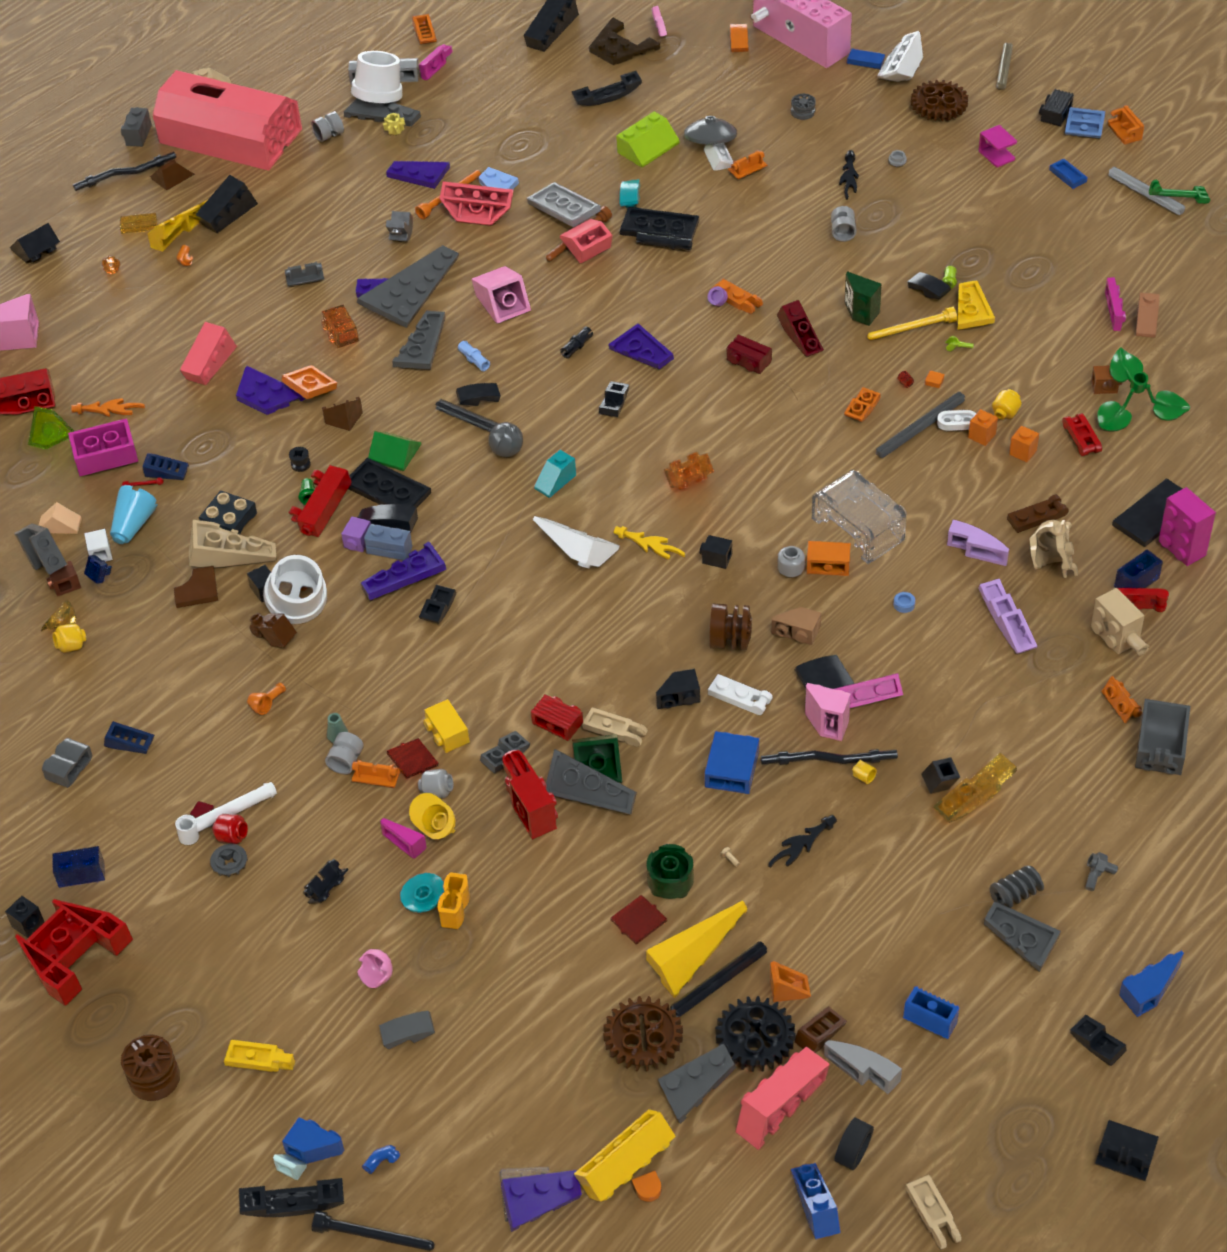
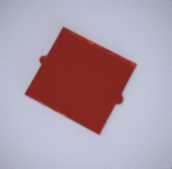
[387,738,439,779]
[610,894,667,945]

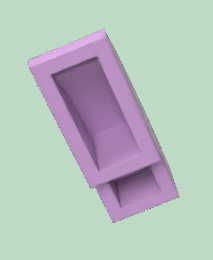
[947,520,1009,566]

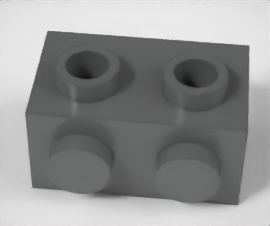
[121,107,152,147]

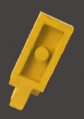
[224,1040,295,1072]

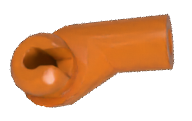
[176,245,193,266]

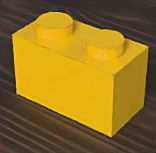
[423,699,470,753]

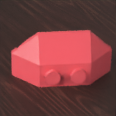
[440,181,514,226]

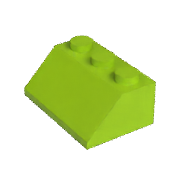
[616,111,680,168]

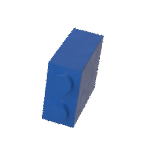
[705,731,759,794]

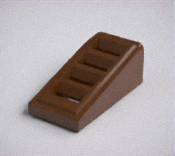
[795,1006,847,1053]

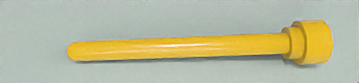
[867,307,957,340]

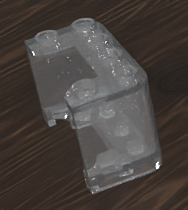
[812,470,907,564]

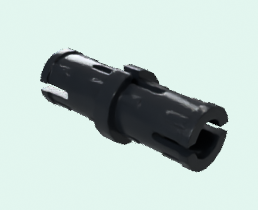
[560,326,593,358]

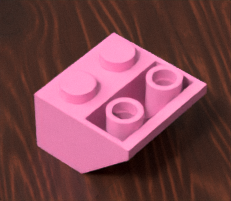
[805,683,851,741]

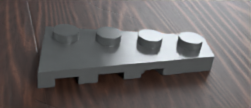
[344,98,421,127]
[392,311,446,370]
[546,749,637,814]

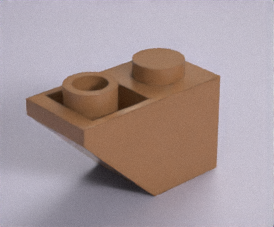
[771,607,821,645]

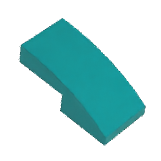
[620,179,641,208]

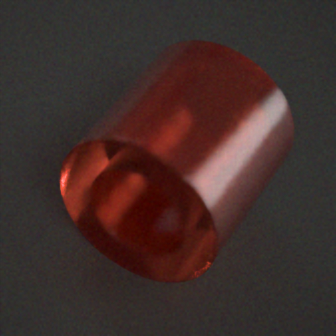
[897,371,914,388]

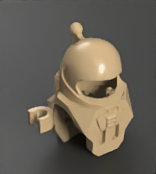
[1029,520,1078,578]

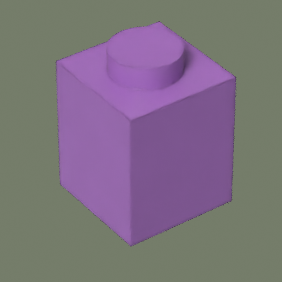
[341,517,371,552]

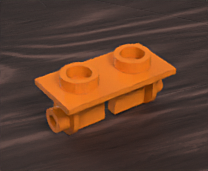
[728,151,768,179]
[1101,676,1142,723]
[352,760,401,788]

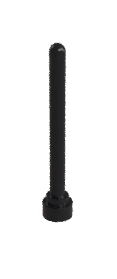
[312,1210,435,1251]

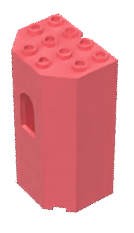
[153,70,302,171]

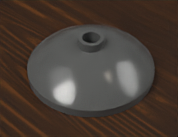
[684,116,737,144]

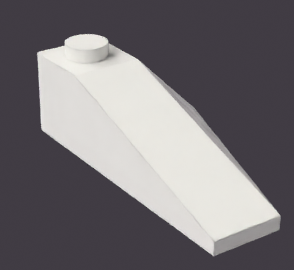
[533,516,619,568]

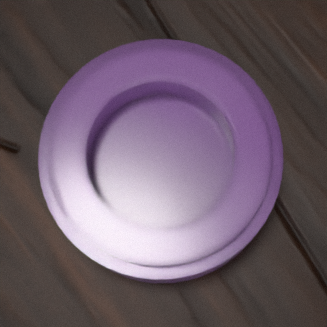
[708,286,728,306]

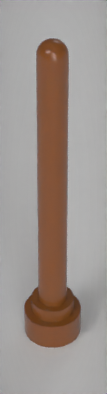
[546,206,612,261]

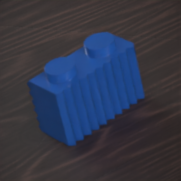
[903,986,959,1039]

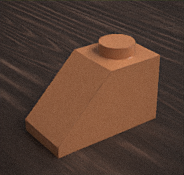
[1136,293,1160,338]

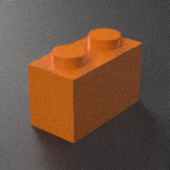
[807,541,851,576]

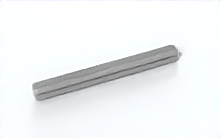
[1108,167,1185,215]

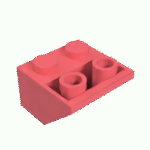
[560,219,612,264]

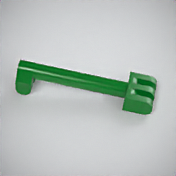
[1149,179,1211,204]

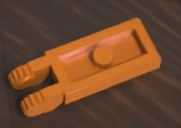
[711,279,763,314]

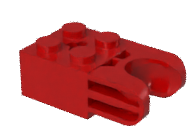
[502,750,558,840]

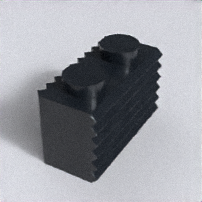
[1039,89,1074,127]

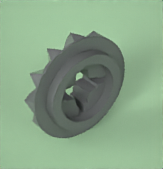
[210,844,248,877]

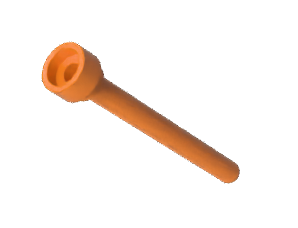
[415,170,481,219]

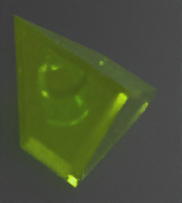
[28,406,74,449]

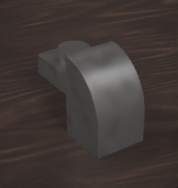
[386,211,414,241]

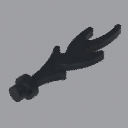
[839,150,859,200]
[769,815,837,868]

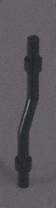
[73,151,177,191]
[761,749,898,765]

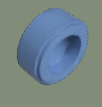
[894,592,915,613]

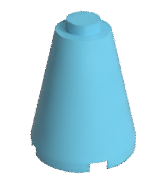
[110,485,158,544]

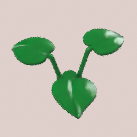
[1097,347,1190,432]

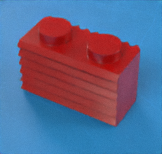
[531,694,583,741]

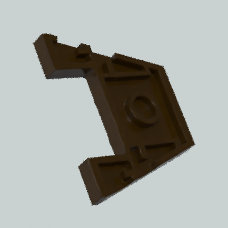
[589,17,660,65]

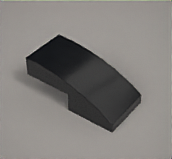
[907,272,951,299]
[599,381,629,417]
[456,383,501,406]
[419,585,457,624]
[1070,1015,1127,1066]

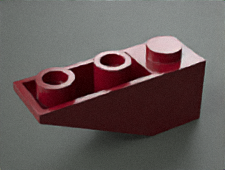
[777,300,824,357]

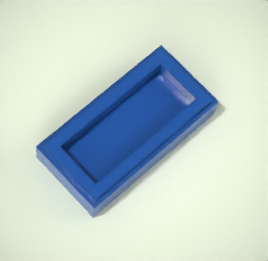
[847,49,885,69]
[1049,159,1087,189]

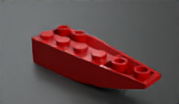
[0,368,56,415]

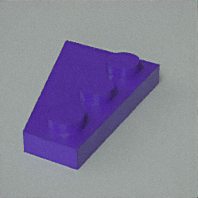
[386,161,450,189]
[500,1170,582,1232]

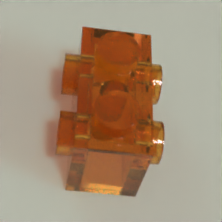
[664,452,714,490]

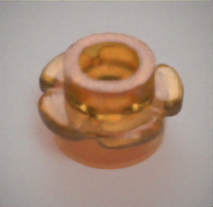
[102,256,120,274]

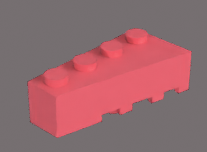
[736,1047,830,1150]

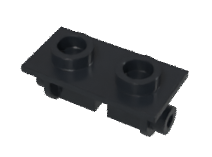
[303,859,349,904]

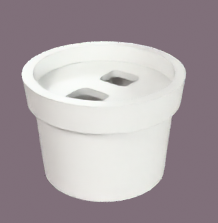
[351,51,402,103]
[263,555,327,624]

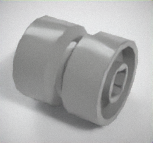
[311,111,344,142]
[831,206,856,241]
[325,732,364,774]

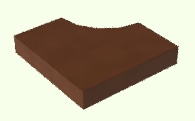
[174,565,218,608]

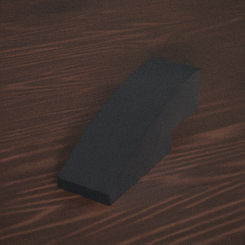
[357,504,418,533]

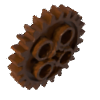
[911,80,968,121]
[603,996,683,1072]

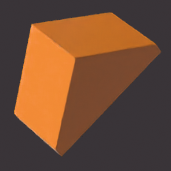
[770,961,811,1002]

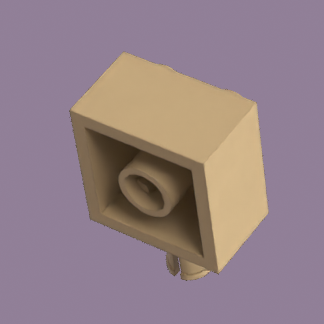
[1091,588,1149,656]

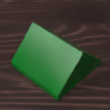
[368,431,421,471]

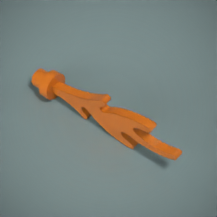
[71,398,145,417]

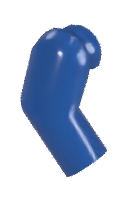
[362,1145,400,1174]

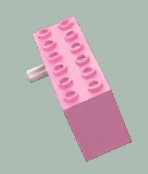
[751,0,852,68]

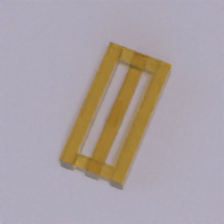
[120,213,157,234]

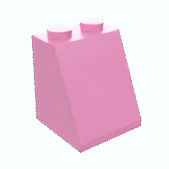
[472,266,531,323]
[0,294,39,351]

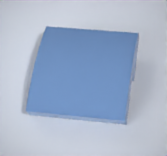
[1065,107,1105,138]

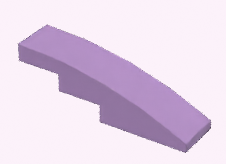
[978,579,1037,654]

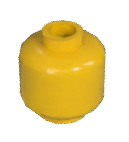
[992,389,1022,420]
[52,623,86,653]

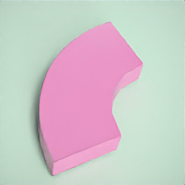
[652,6,667,37]

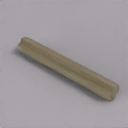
[997,42,1013,90]

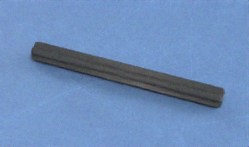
[876,392,965,458]

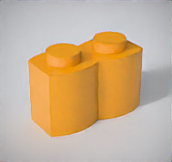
[438,872,470,929]

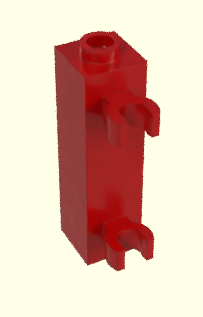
[288,465,352,537]

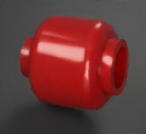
[212,814,248,844]

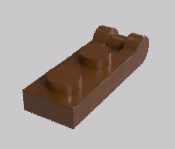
[1007,494,1069,533]

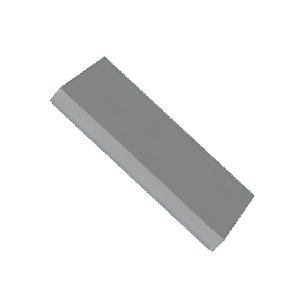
[527,182,601,227]

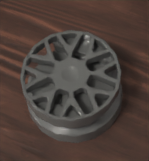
[791,93,816,120]

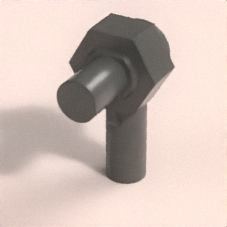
[1085,852,1118,891]

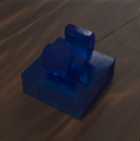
[84,555,112,584]

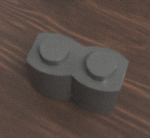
[42,738,93,788]

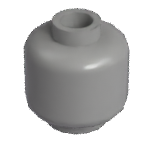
[778,546,805,577]
[418,769,454,798]

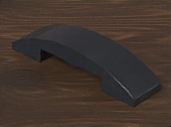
[571,71,642,106]
[239,1178,344,1217]

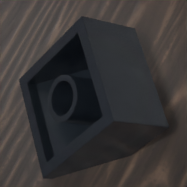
[10,223,60,263]

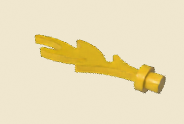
[614,526,685,560]

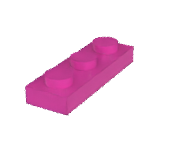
[1105,277,1126,331]
[834,673,903,708]

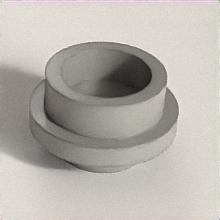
[889,150,907,167]

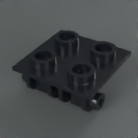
[1095,1120,1159,1181]

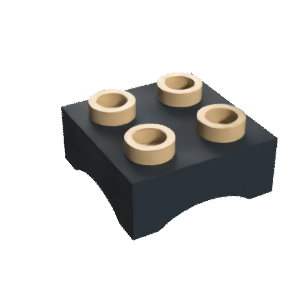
[199,490,257,534]

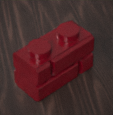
[727,334,772,374]

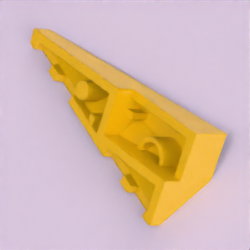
[147,200,207,252]
[646,900,747,998]

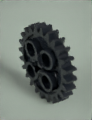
[715,996,796,1072]

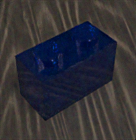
[1114,549,1163,588]
[52,846,105,888]

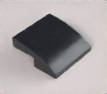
[794,655,855,689]

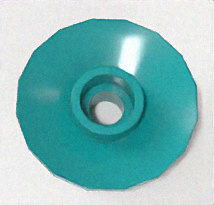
[400,873,444,913]

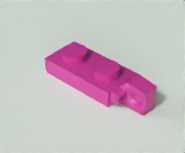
[419,44,453,80]

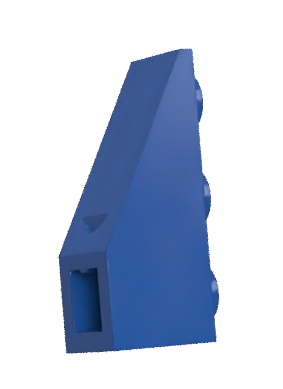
[1119,950,1184,1017]
[791,1163,841,1239]

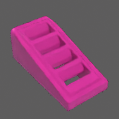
[380,818,427,859]

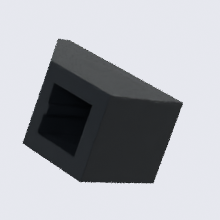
[656,669,700,709]

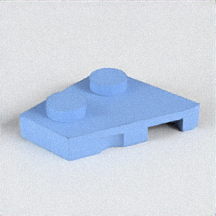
[479,167,519,189]

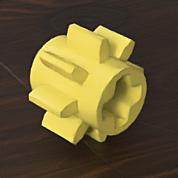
[383,113,405,135]

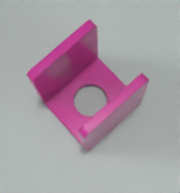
[978,125,1017,167]

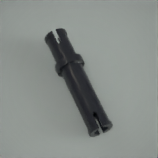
[636,232,693,251]

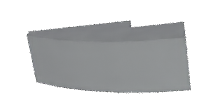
[824,1040,902,1094]

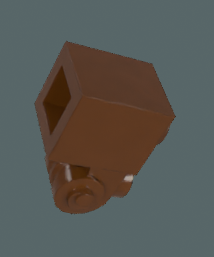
[250,613,297,647]

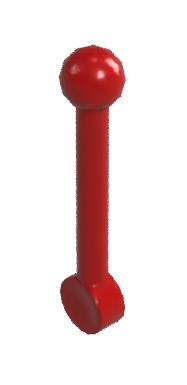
[122,477,164,486]

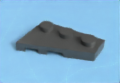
[984,902,1061,972]
[658,1044,736,1124]

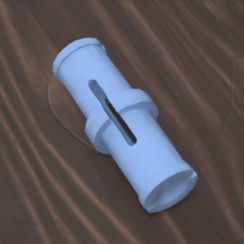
[458,341,490,371]

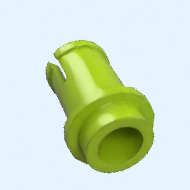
[942,266,957,289]

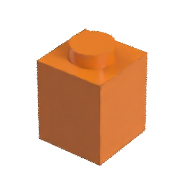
[968,409,998,446]
[1009,426,1039,462]

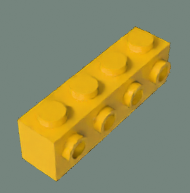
[574,1109,676,1202]

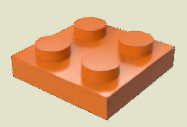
[282,365,337,399]

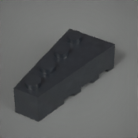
[524,0,579,52]

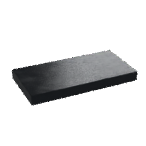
[620,207,699,240]
[348,458,432,507]
[1112,478,1183,547]

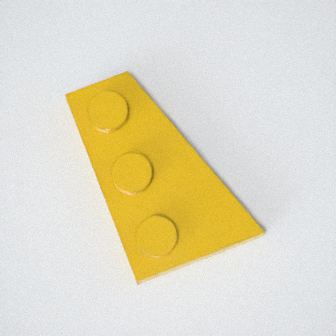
[957,280,995,330]

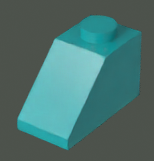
[534,450,576,498]

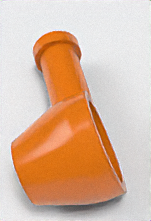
[247,682,286,715]

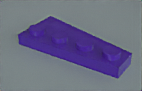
[361,542,446,600]

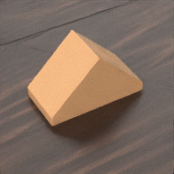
[39,502,82,534]

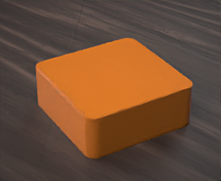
[925,371,945,388]

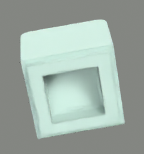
[273,1154,307,1180]

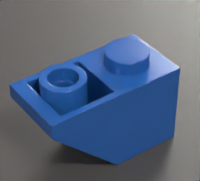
[282,1117,344,1164]

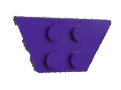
[236,366,306,415]

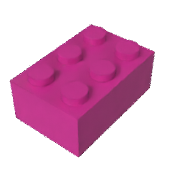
[68,418,139,476]
[1159,487,1216,566]

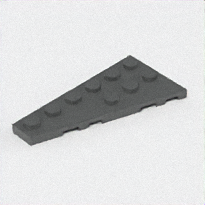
[357,245,459,328]

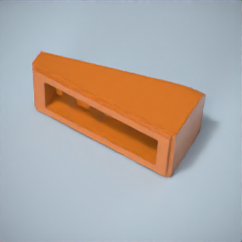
[412,14,436,44]

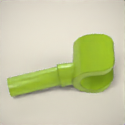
[945,336,974,351]

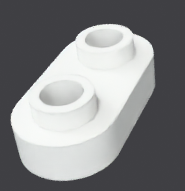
[937,410,976,431]

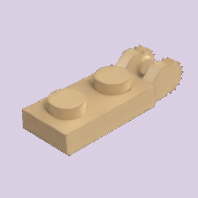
[582,708,648,747]
[905,1175,961,1249]

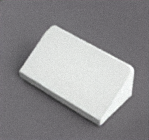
[704,143,733,171]

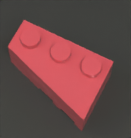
[180,322,237,385]

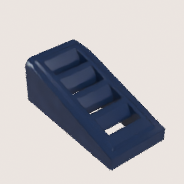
[143,453,189,480]
[104,721,155,754]

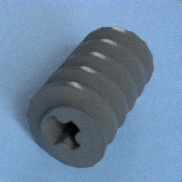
[989,866,1044,908]

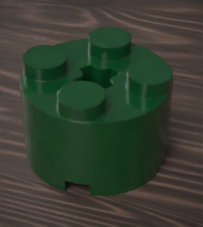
[646,844,694,899]

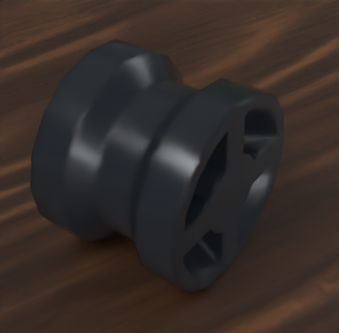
[289,446,311,472]

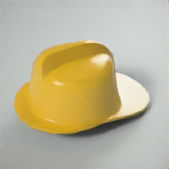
[409,793,456,839]

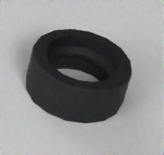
[835,1117,874,1170]

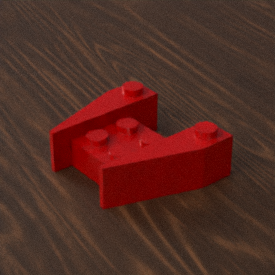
[15,899,133,1006]

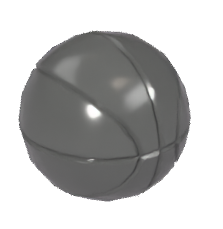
[488,422,523,458]

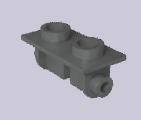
[284,262,324,286]

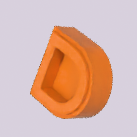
[632,1171,661,1202]

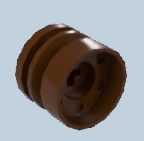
[710,603,752,650]
[121,1034,180,1101]

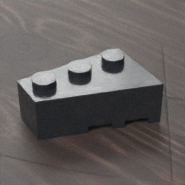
[195,175,258,233]

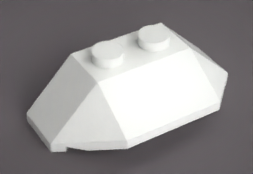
[877,31,923,82]

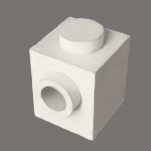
[84,529,113,565]

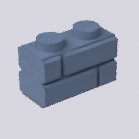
[364,524,413,560]

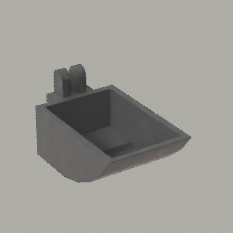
[1135,699,1191,775]

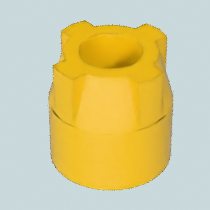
[852,760,877,784]

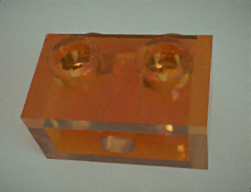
[321,305,359,348]

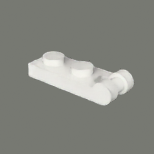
[708,674,773,715]

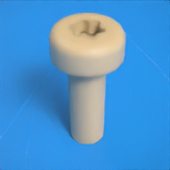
[721,847,740,867]

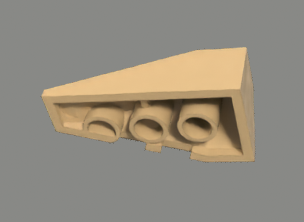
[189,520,276,568]

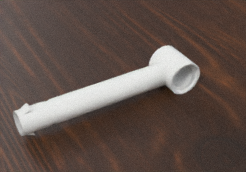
[175,782,277,845]

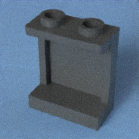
[14,523,67,574]

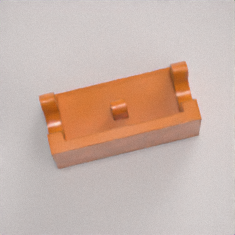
[1107,105,1144,145]

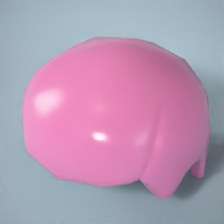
[357,949,393,988]

